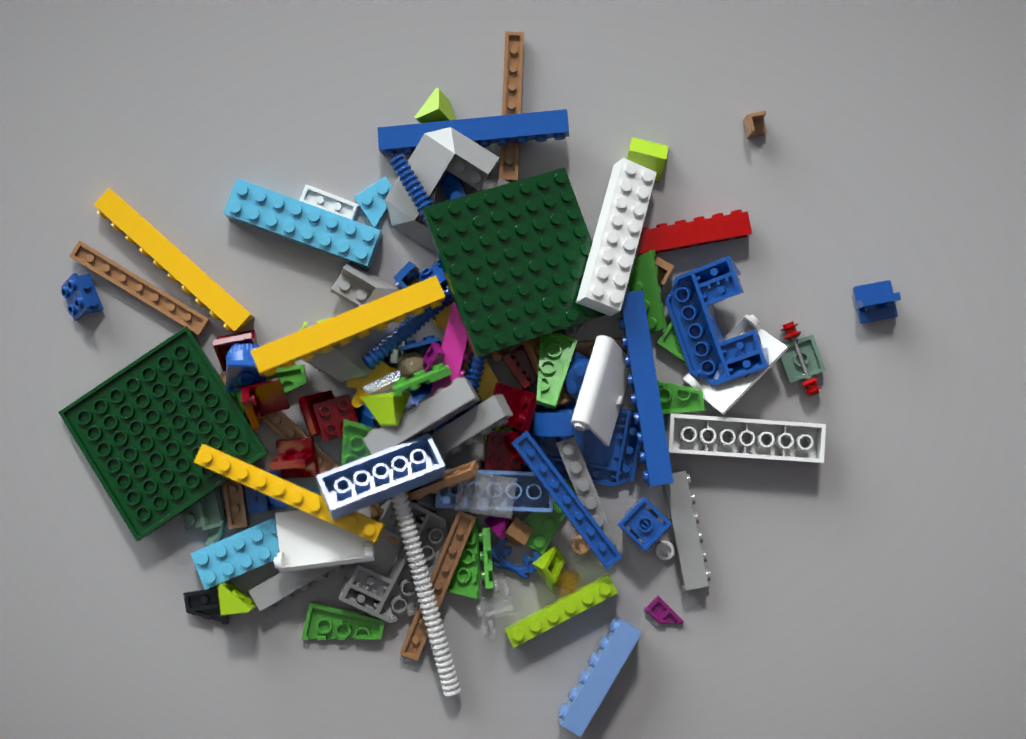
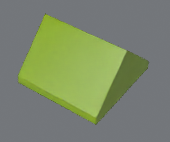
[626,137,668,183]
[218,581,257,615]

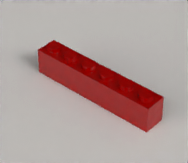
[636,210,752,256]

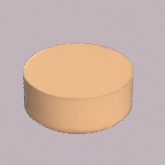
[571,535,590,555]

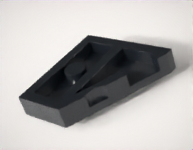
[183,587,229,625]

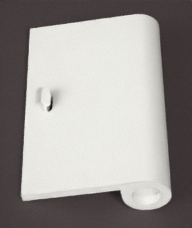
[682,314,788,415]
[571,335,630,446]
[274,506,376,573]

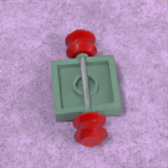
[779,321,826,397]

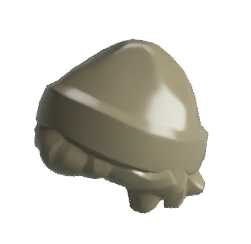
[397,351,426,385]

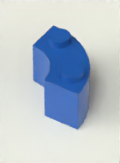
[530,409,576,440]

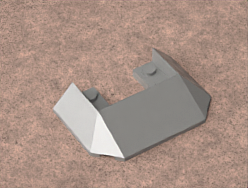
[385,127,500,254]
[301,261,402,382]
[339,497,448,623]

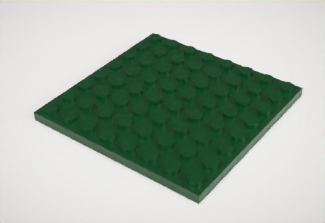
[422,167,606,358]
[58,326,269,541]

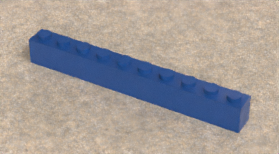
[377,109,570,156]
[618,290,674,487]

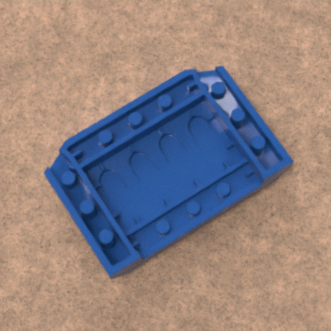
[524,400,640,486]

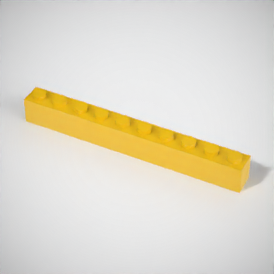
[94,188,254,333]
[250,276,445,377]
[194,444,386,543]

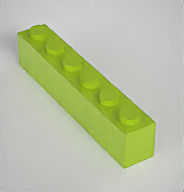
[505,574,618,648]

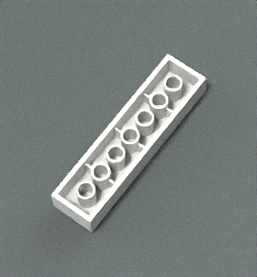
[576,158,657,316]
[666,414,826,463]

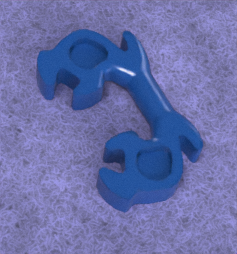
[492,539,541,579]

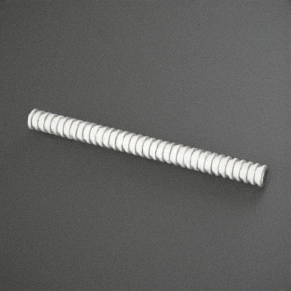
[391,492,461,697]

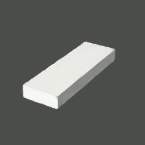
[299,185,359,220]

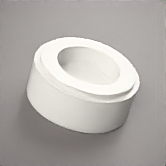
[655,541,675,560]

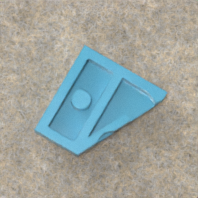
[354,176,392,228]

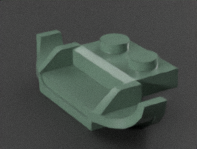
[182,487,227,546]

